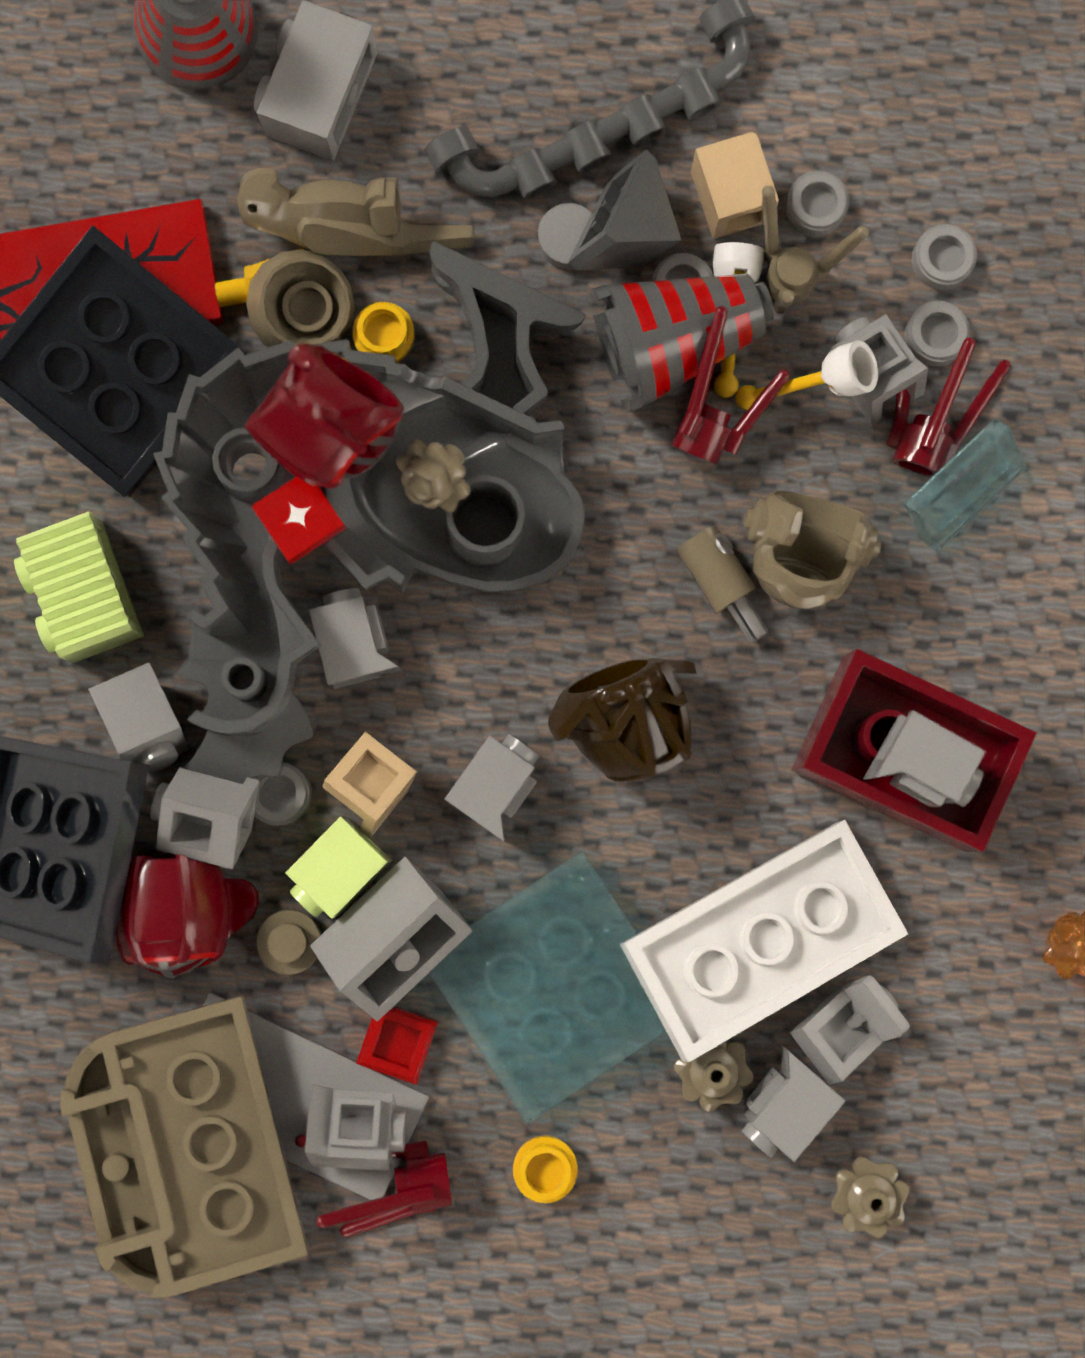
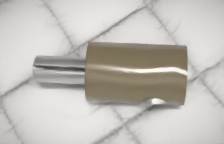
[676,525,768,642]

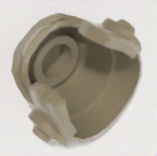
[744,491,881,609]

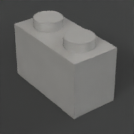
[254,0,378,161]
[310,856,473,1021]

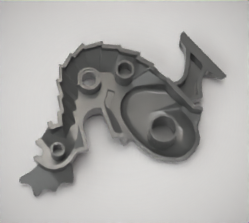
[153,241,586,784]

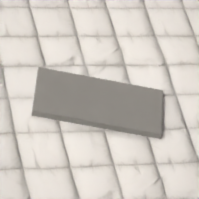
[203,992,430,1200]

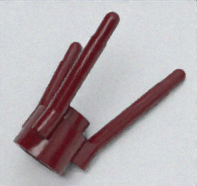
[671,306,790,464]
[886,337,1011,478]
[295,1134,452,1238]

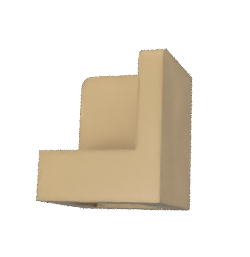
[691,132,779,239]
[323,732,417,839]

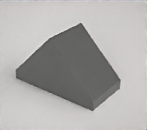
[568,150,682,270]

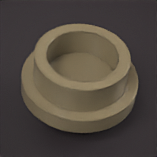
[256,910,321,975]

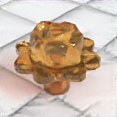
[1042,911,1085,980]

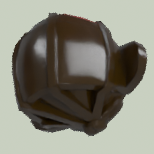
[548,658,697,784]

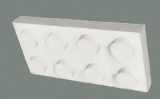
[620,820,908,1062]

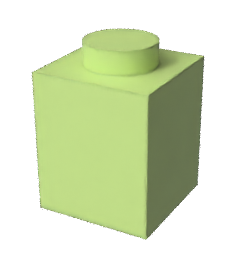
[286,816,392,919]

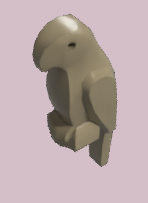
[237,168,474,256]

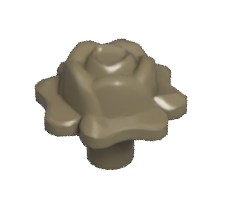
[396,439,471,512]
[674,1040,753,1112]
[830,1157,910,1238]

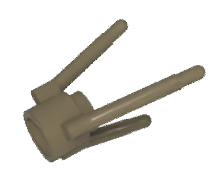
[762,185,869,314]

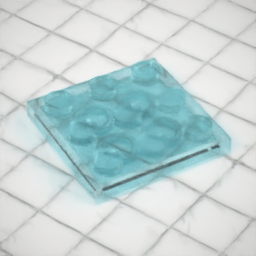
[429,851,666,1124]

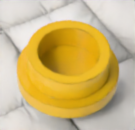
[352,302,415,362]
[513,1135,578,1203]

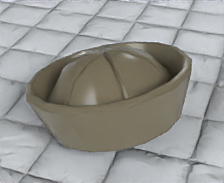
[246,249,355,348]

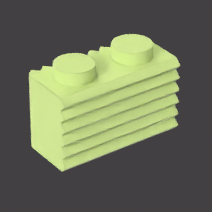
[14,511,144,663]

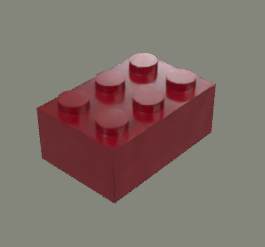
[791,649,1037,853]

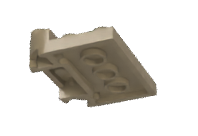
[60,995,309,1298]

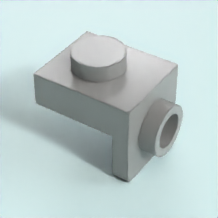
[789,976,910,1085]

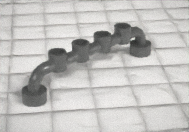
[425,0,755,200]

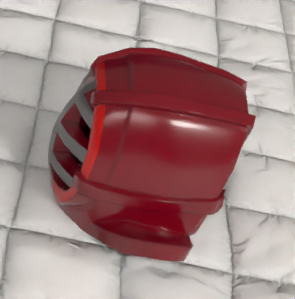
[244,343,404,489]
[115,852,259,979]

